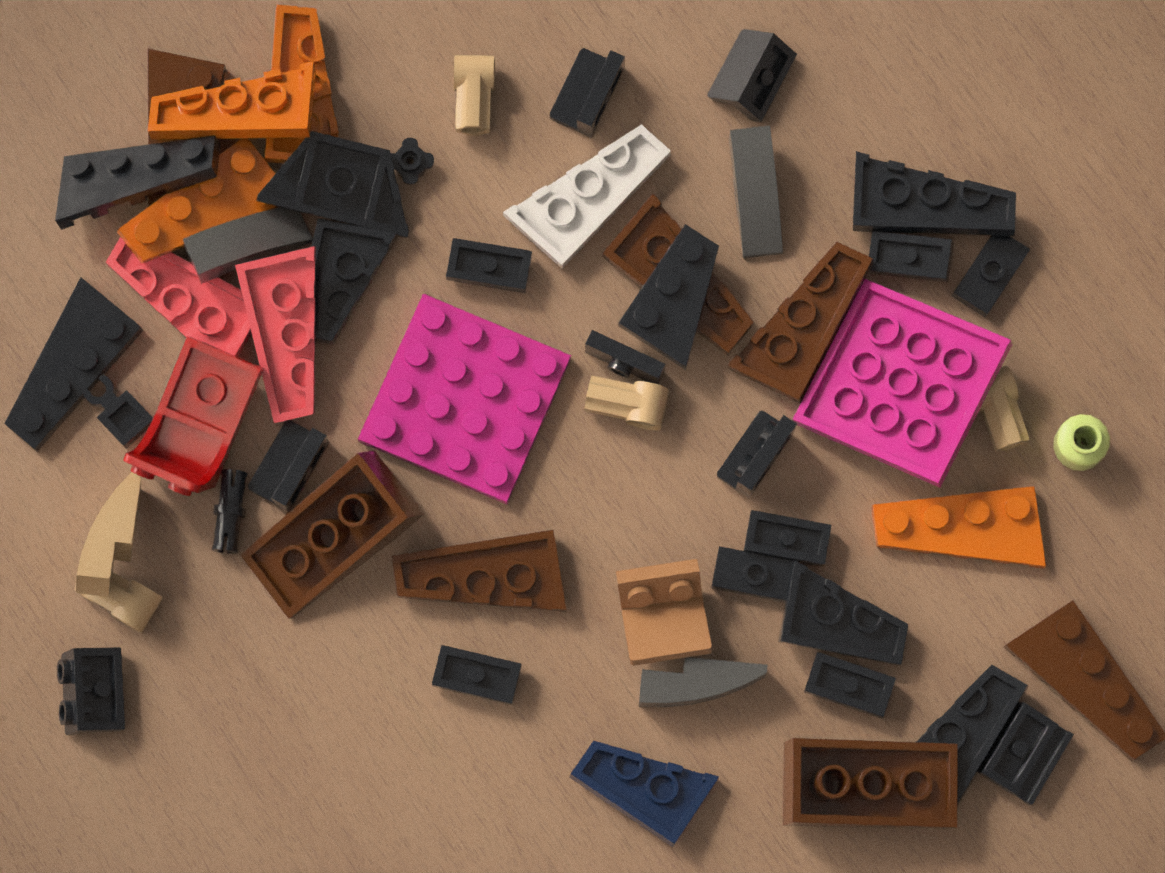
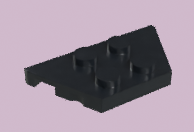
[256,131,409,238]

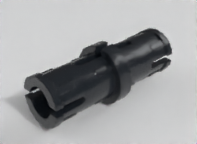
[211,469,248,554]

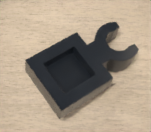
[83,375,153,449]

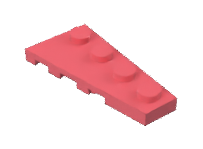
[106,237,252,357]
[235,246,316,423]

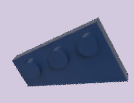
[569,740,719,847]

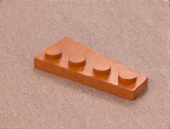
[264,4,339,164]
[148,61,316,140]
[117,138,277,264]
[871,486,1046,569]

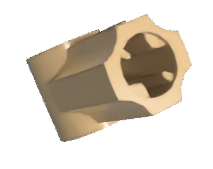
[454,55,495,136]
[979,366,1030,452]
[584,376,669,431]
[74,572,163,633]

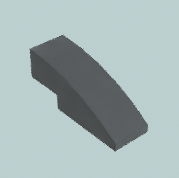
[729,126,783,258]
[183,207,313,284]
[638,657,768,707]

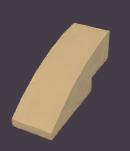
[76,472,142,597]

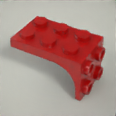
[123,336,264,496]

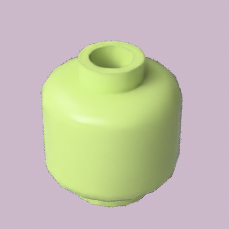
[1053,414,1110,471]

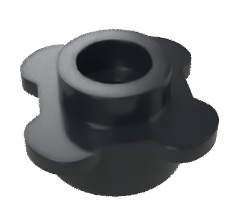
[391,138,434,185]

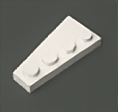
[503,125,671,269]

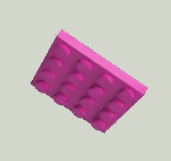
[793,279,1012,488]
[358,294,571,505]

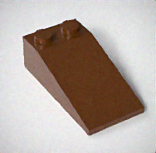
[240,451,424,619]
[783,738,957,828]

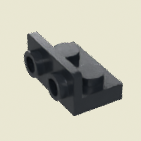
[717,410,797,499]
[57,647,125,735]

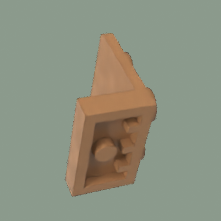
[616,559,712,666]

